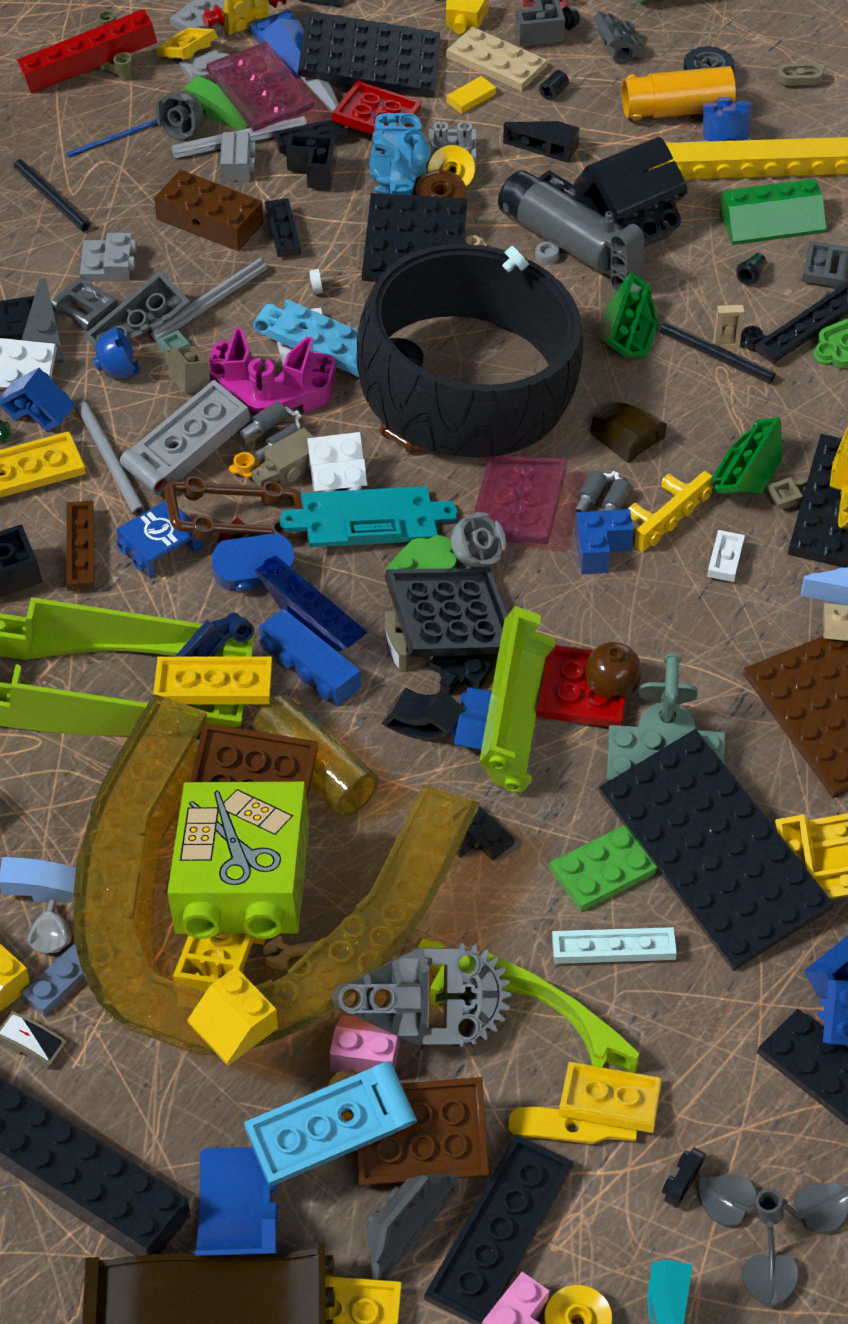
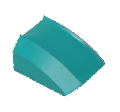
[647,1259,693,1324]

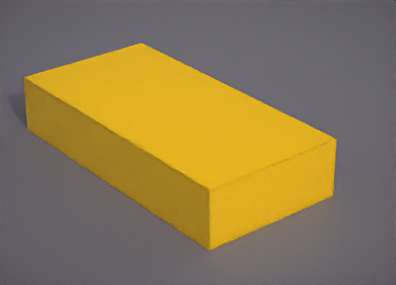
[446,76,496,114]

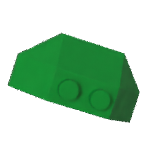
[597,272,659,358]
[711,417,782,495]

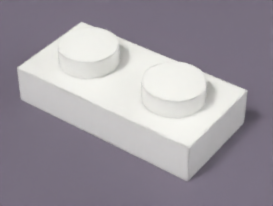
[707,530,745,582]

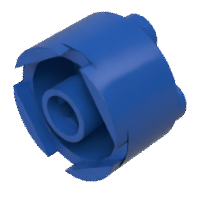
[703,97,751,142]

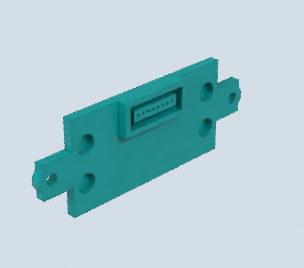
[280,486,458,548]

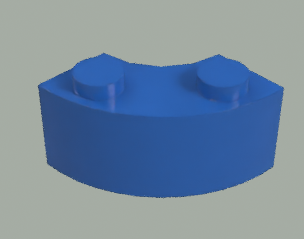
[451,687,492,750]

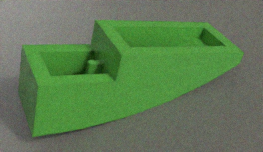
[185,75,258,130]

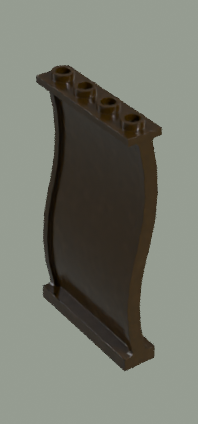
[82,1243,335,1324]

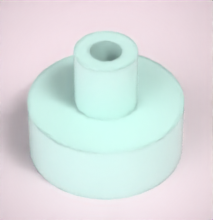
[502,246,529,273]

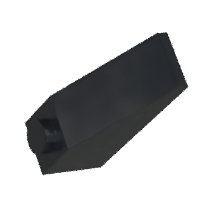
[503,121,580,163]

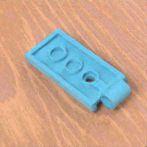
[253,299,359,377]

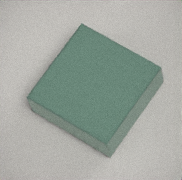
[157,330,191,354]

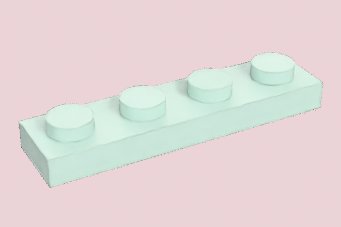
[552,927,677,964]

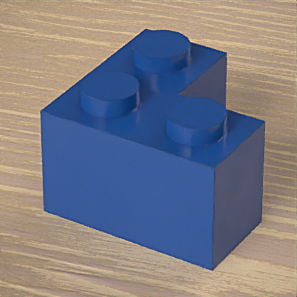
[0,368,75,431]
[575,509,633,575]

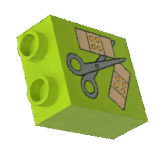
[167,782,310,939]

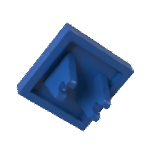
[818,979,848,1045]

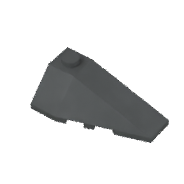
[84,271,191,347]

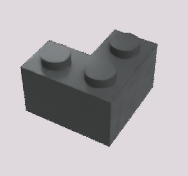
[515,0,565,46]

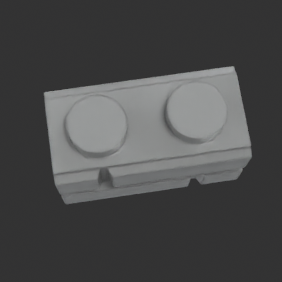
[220,132,256,182]

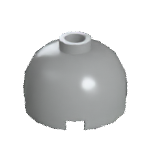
[451,512,506,568]

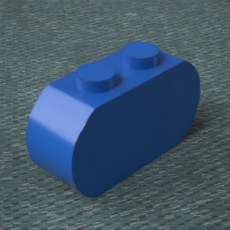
[212,533,294,592]

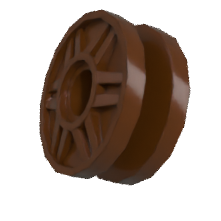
[415,170,466,198]

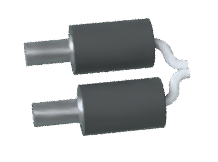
[240,401,301,461]
[575,470,632,513]

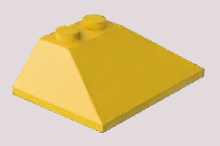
[775,813,848,899]

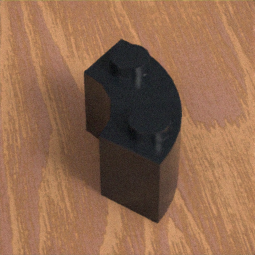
[381,687,464,740]

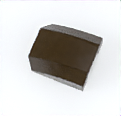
[590,402,667,463]

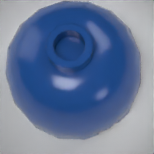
[93,326,140,379]

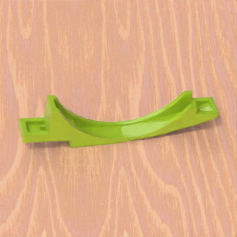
[418,938,639,1073]

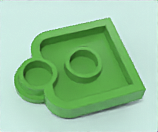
[814,319,848,369]
[386,535,456,570]

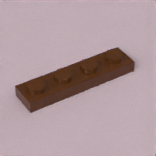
[66,501,95,591]

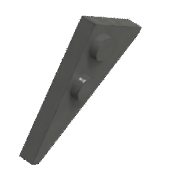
[22,278,64,364]

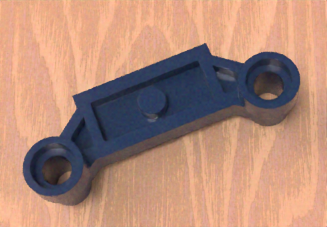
[175,612,254,707]

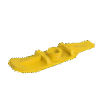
[508,1107,637,1144]

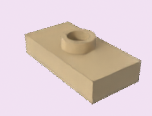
[713,305,744,349]
[823,603,848,641]

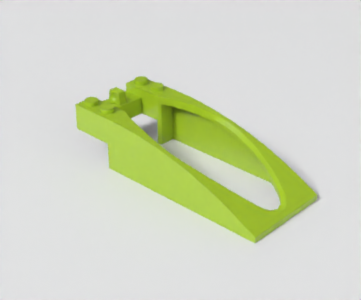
[0,597,255,736]

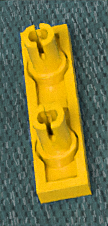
[629,471,712,553]

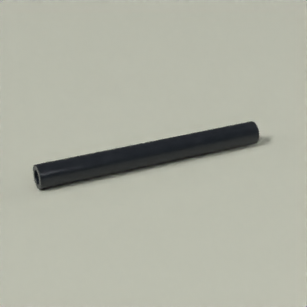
[14,159,90,232]
[660,321,776,384]

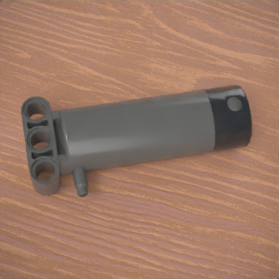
[498,170,644,291]

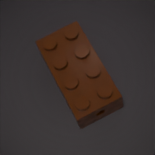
[154,169,264,252]

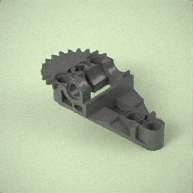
[331,943,512,1047]

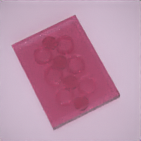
[206,41,314,132]
[474,456,567,544]

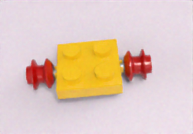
[202,0,287,35]

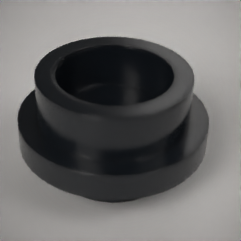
[562,6,580,30]
[740,325,765,349]

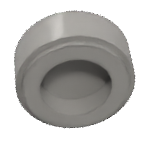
[535,242,560,265]

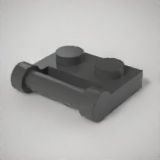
[802,241,848,290]
[51,277,118,331]

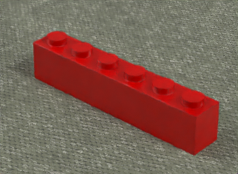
[17,9,158,94]

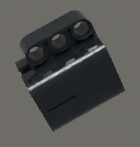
[574,136,687,247]

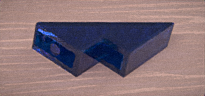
[254,555,367,651]

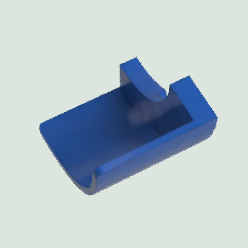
[195,1147,278,1256]

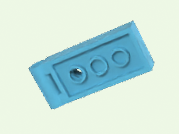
[244,1061,417,1188]

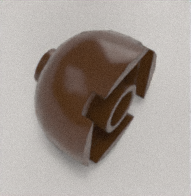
[585,642,642,699]

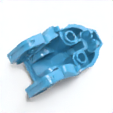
[369,113,431,195]

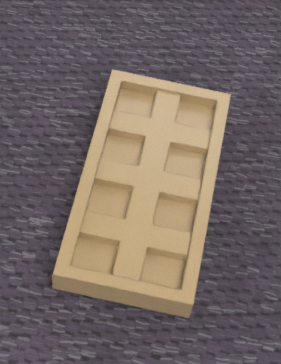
[446,27,547,91]

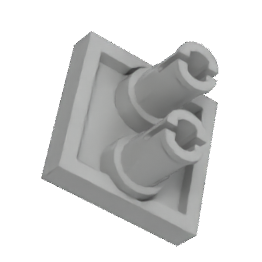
[429,122,476,168]

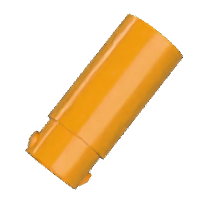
[622,66,736,121]

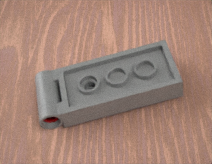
[120,380,251,495]

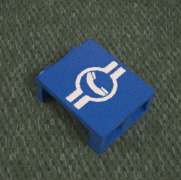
[116,501,203,578]

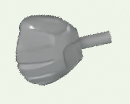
[26,900,72,954]

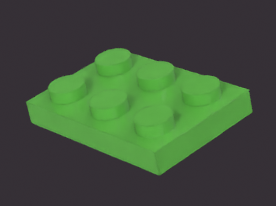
[549,825,657,912]

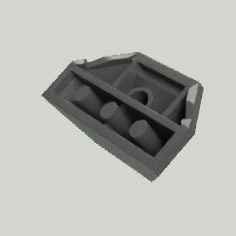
[366,1173,459,1281]

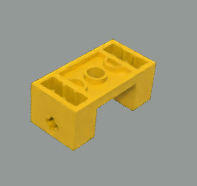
[173,934,266,1010]

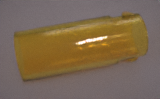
[253,695,379,817]

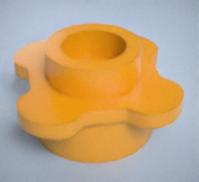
[229,452,260,478]

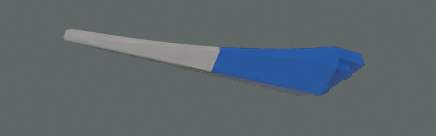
[249,10,339,112]

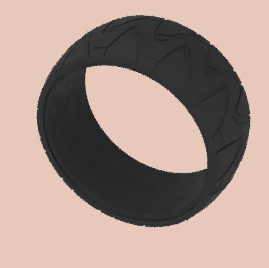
[356,244,583,458]

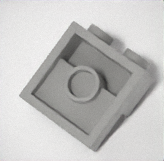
[80,232,137,281]

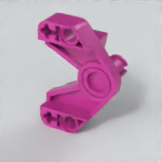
[209,327,336,416]

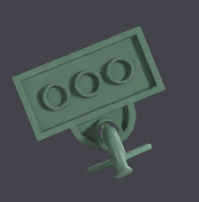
[606,653,725,783]

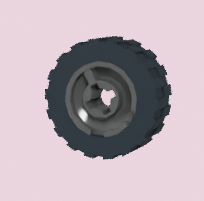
[683,46,735,73]

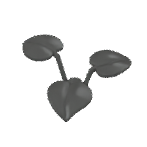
[699,1175,848,1307]

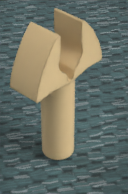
[263,936,322,970]

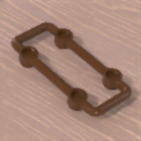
[164,476,308,541]

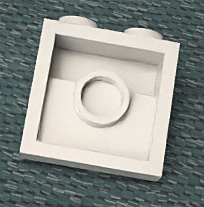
[307,432,367,492]

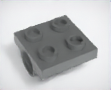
[593,11,647,64]

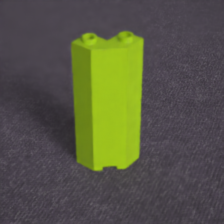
[479,606,556,793]

